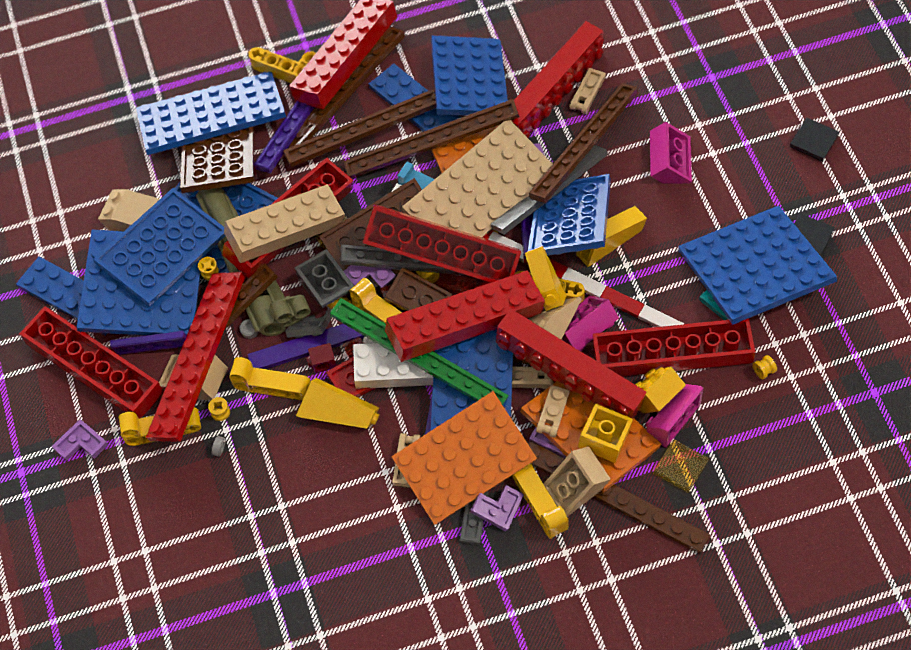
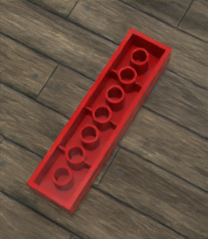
[289,0,398,109]
[511,21,604,138]
[222,158,354,278]
[363,204,521,282]
[385,270,545,362]
[19,306,164,419]
[496,308,647,419]
[592,318,755,376]

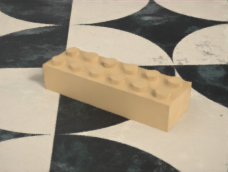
[224,184,345,263]

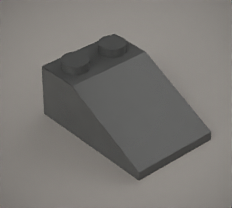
[295,249,354,308]

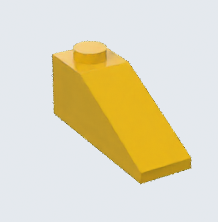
[525,246,567,311]

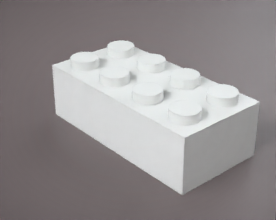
[353,343,434,389]

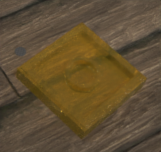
[653,439,709,493]

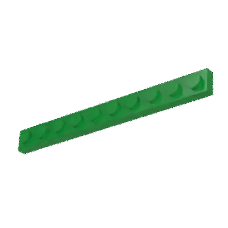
[330,298,508,405]

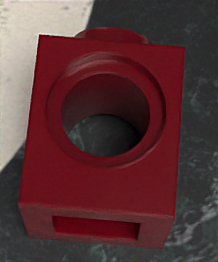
[306,343,337,374]

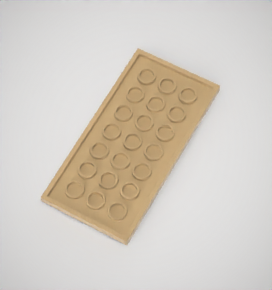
[401,120,553,238]

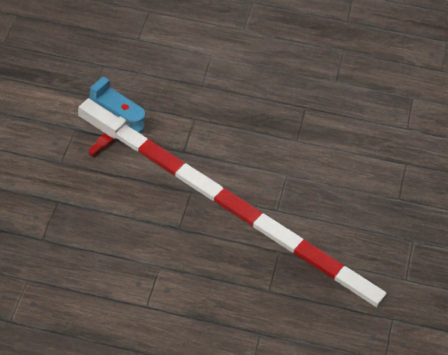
[391,162,684,327]

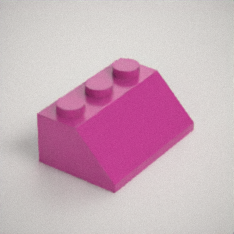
[650,122,692,183]
[561,295,619,351]
[646,384,703,448]

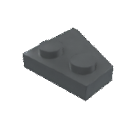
[285,310,333,338]

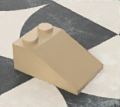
[98,189,160,232]
[529,297,582,339]
[159,355,228,400]
[544,446,611,517]

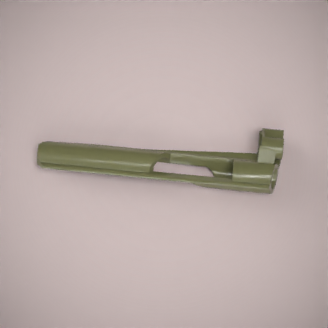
[196,187,311,336]

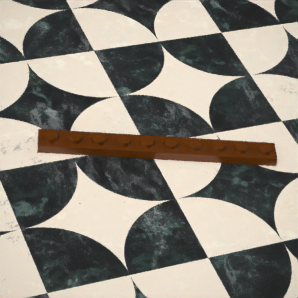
[287,27,406,149]
[529,83,638,204]
[283,88,436,167]
[344,99,520,179]
[529,441,710,554]

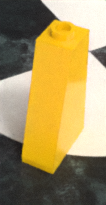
[576,206,647,267]
[296,378,379,428]

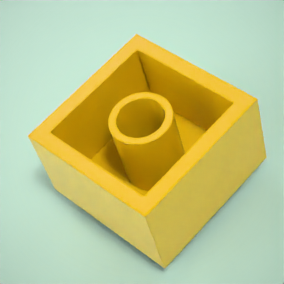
[635,367,686,413]
[577,404,633,463]

